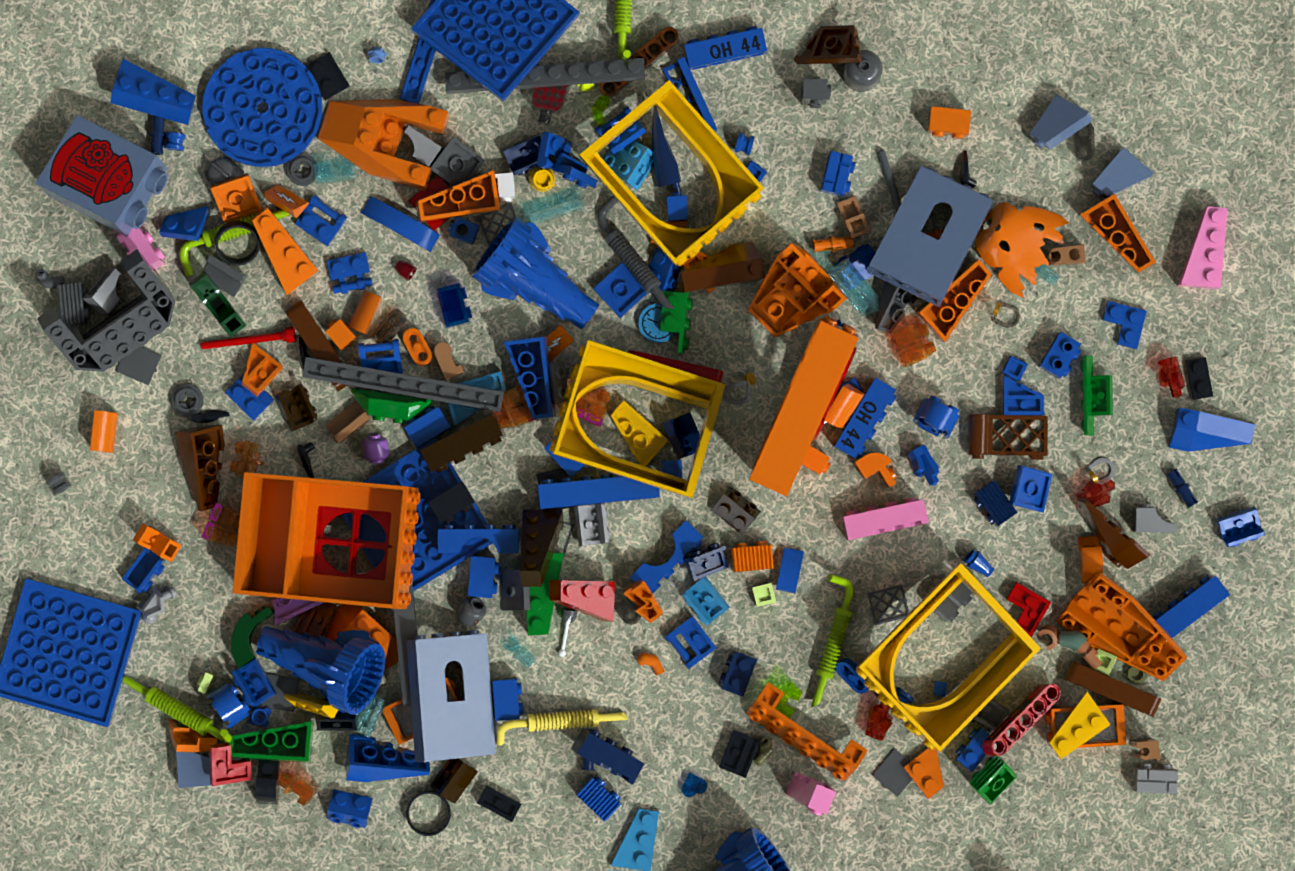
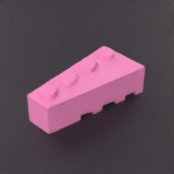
[1177,206,1228,290]
[112,224,165,270]
[842,497,929,540]
[786,772,836,816]

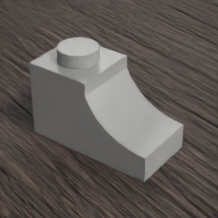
[404,125,443,167]
[83,268,121,315]
[1133,504,1176,533]

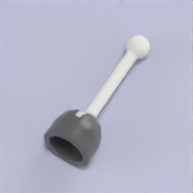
[558,608,577,657]

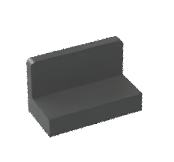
[203,255,247,297]

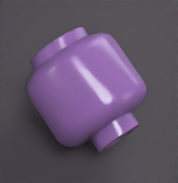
[362,433,389,464]

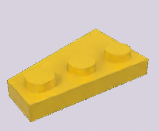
[611,400,669,467]
[1048,691,1110,759]

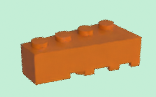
[415,170,500,222]
[1080,194,1156,273]
[251,206,318,295]
[916,259,992,342]

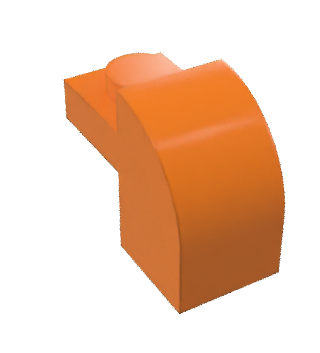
[854,453,897,488]
[133,523,182,562]
[1077,536,1103,583]

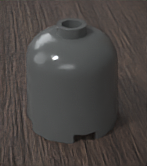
[842,50,883,92]

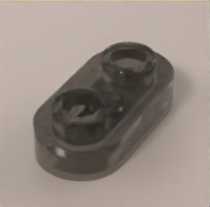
[1073,123,1095,162]
[373,309,406,343]
[614,588,641,625]

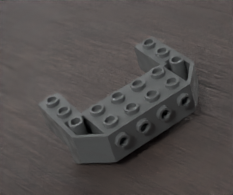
[37,249,175,372]

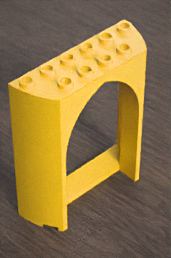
[579,80,764,267]
[549,340,725,498]
[856,563,1041,752]

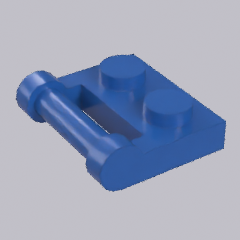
[595,106,646,155]
[537,132,572,175]
[295,195,348,247]
[358,339,403,374]
[664,616,717,669]

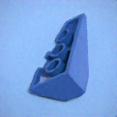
[1169,408,1255,452]
[346,734,430,782]

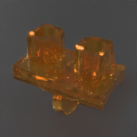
[230,440,264,477]

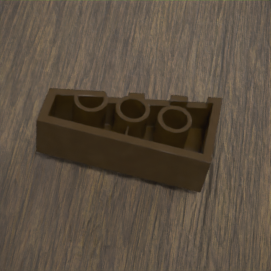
[420,414,506,474]
[520,509,564,587]

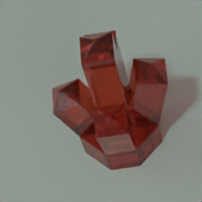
[1157,357,1185,399]
[1075,480,1116,507]
[864,702,893,741]

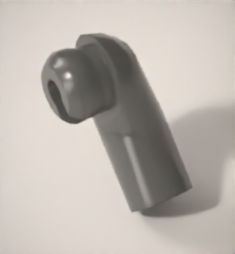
[36,269,65,288]

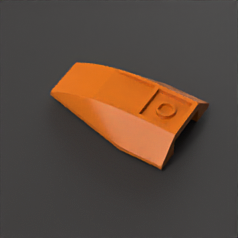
[1056,573,1187,681]

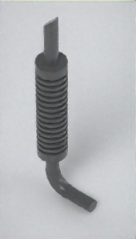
[597,195,675,309]

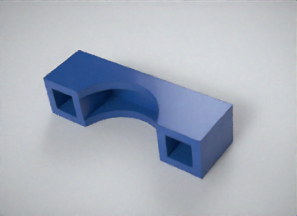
[630,520,703,594]
[438,525,519,554]

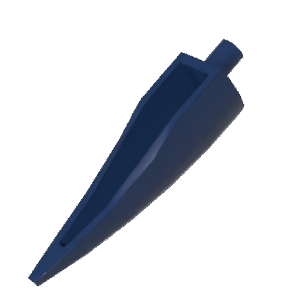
[652,105,681,193]

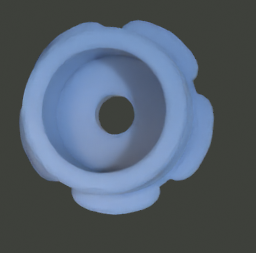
[367,47,387,63]

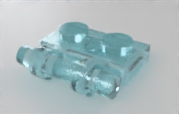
[357,694,385,738]

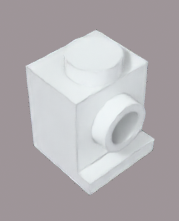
[495,173,515,203]

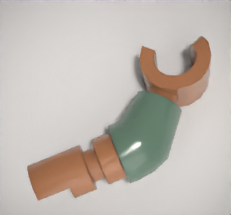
[1037,625,1102,670]

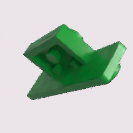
[660,291,693,354]
[1080,355,1113,436]

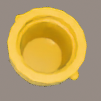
[529,167,555,192]

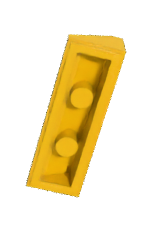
[284,694,339,718]

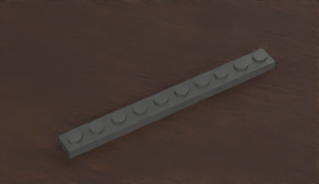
[445,58,645,94]
[302,357,504,412]

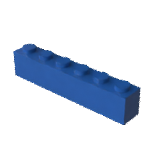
[536,474,660,509]

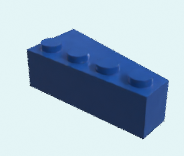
[110,59,196,125]
[504,337,556,419]

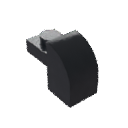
[256,760,280,805]

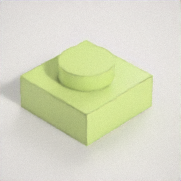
[752,583,776,607]
[1090,649,1117,676]
[197,672,215,694]

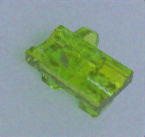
[775,681,803,719]

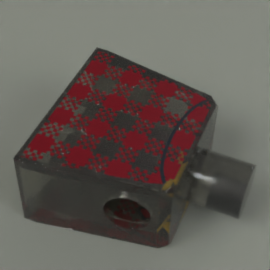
[532,85,571,125]

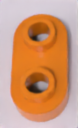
[403,328,433,366]

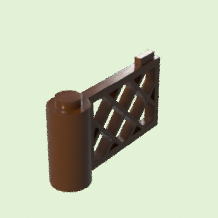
[968,414,1048,460]

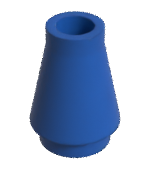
[964,549,994,577]

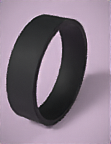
[215,221,260,266]
[406,791,451,836]

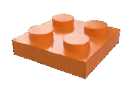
[210,173,262,224]

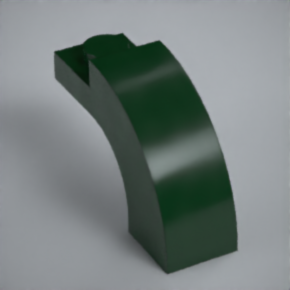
[189,272,246,337]
[231,606,275,669]

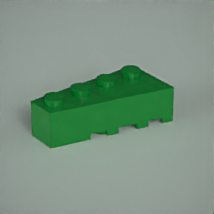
[527,553,564,636]
[229,721,314,763]

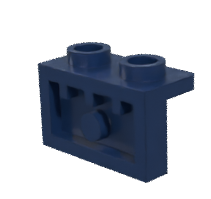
[719,651,757,697]

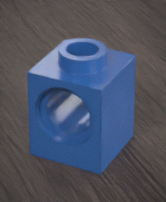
[667,192,688,222]
[447,217,479,246]

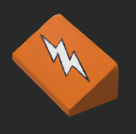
[264,184,309,218]
[546,325,574,362]

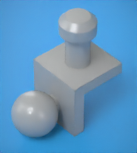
[137,585,177,624]

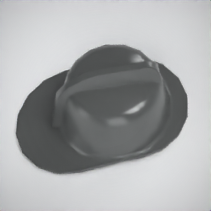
[205,157,244,185]

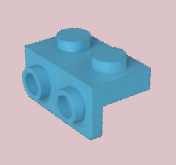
[682,577,730,626]

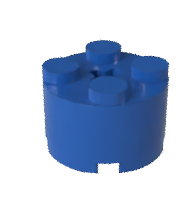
[913,395,959,439]
[207,682,250,729]

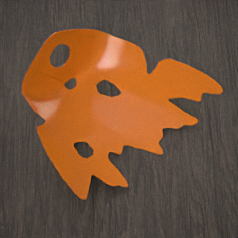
[975,202,1069,298]

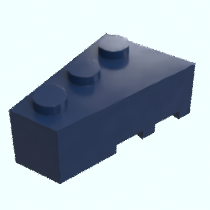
[571,728,644,785]

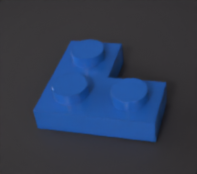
[1102,301,1147,350]

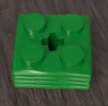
[969,756,1017,804]

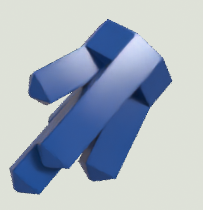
[908,445,939,486]

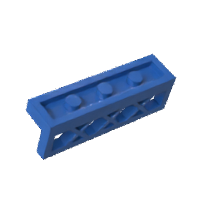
[662,57,717,132]

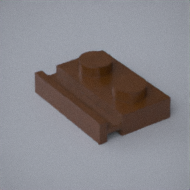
[293,602,337,637]

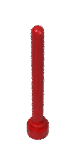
[200,326,296,349]

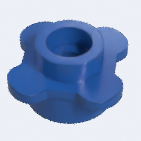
[250,706,272,727]

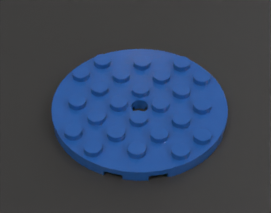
[202,48,323,168]

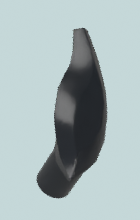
[960,151,977,188]
[299,337,309,370]
[191,410,229,423]
[298,442,315,478]

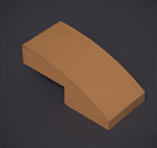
[837,196,871,239]

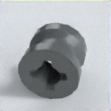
[46,472,72,496]

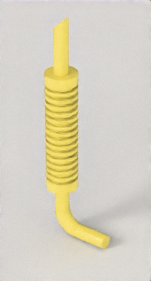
[496,709,628,746]

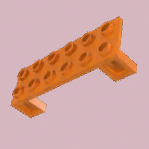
[746,682,868,781]

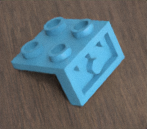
[603,141,654,191]

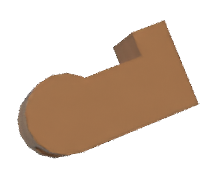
[1047,244,1086,266]
[434,342,465,381]

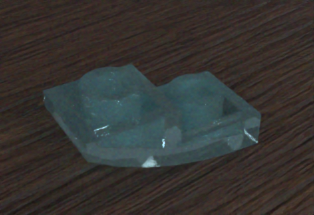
[313,159,357,184]

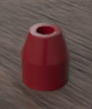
[395,260,417,281]

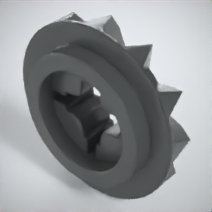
[287,154,319,186]
[172,384,204,416]

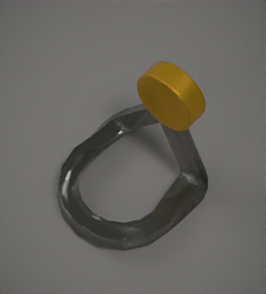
[992,301,1020,328]

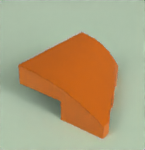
[623,580,663,623]
[168,719,218,752]

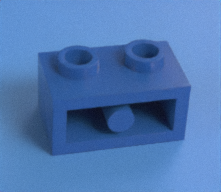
[1039,332,1081,379]
[955,727,995,772]

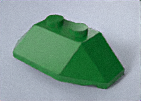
[351,388,432,424]

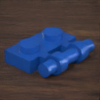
[327,252,373,294]

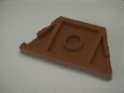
[794,25,862,64]

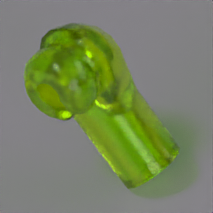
[591,96,610,126]

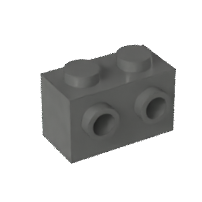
[801,79,831,108]

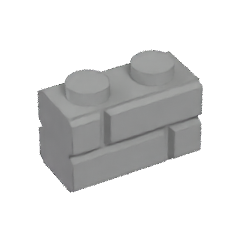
[1134,763,1178,794]

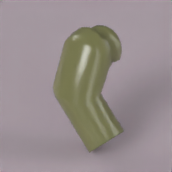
[753,736,773,767]

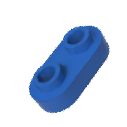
[836,658,868,694]

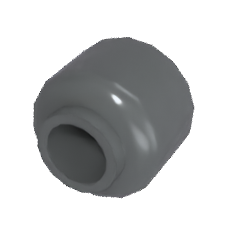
[457,597,486,626]

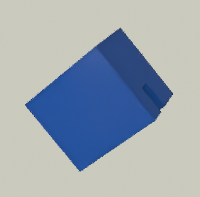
[933,681,947,697]

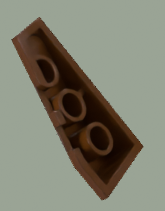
[680,242,765,293]
[176,425,225,511]
[1078,497,1151,569]

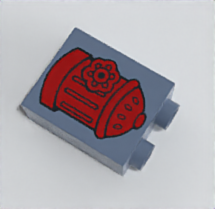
[36,115,168,237]

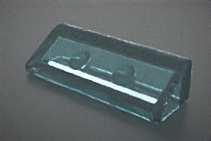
[521,186,584,224]
[828,258,881,317]

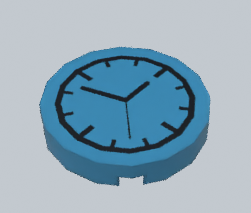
[638,303,675,343]

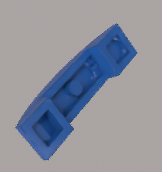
[361,196,440,252]

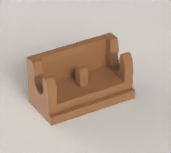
[1130,738,1161,761]

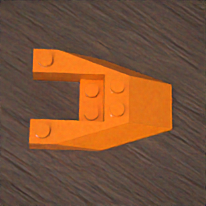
[318,99,449,191]

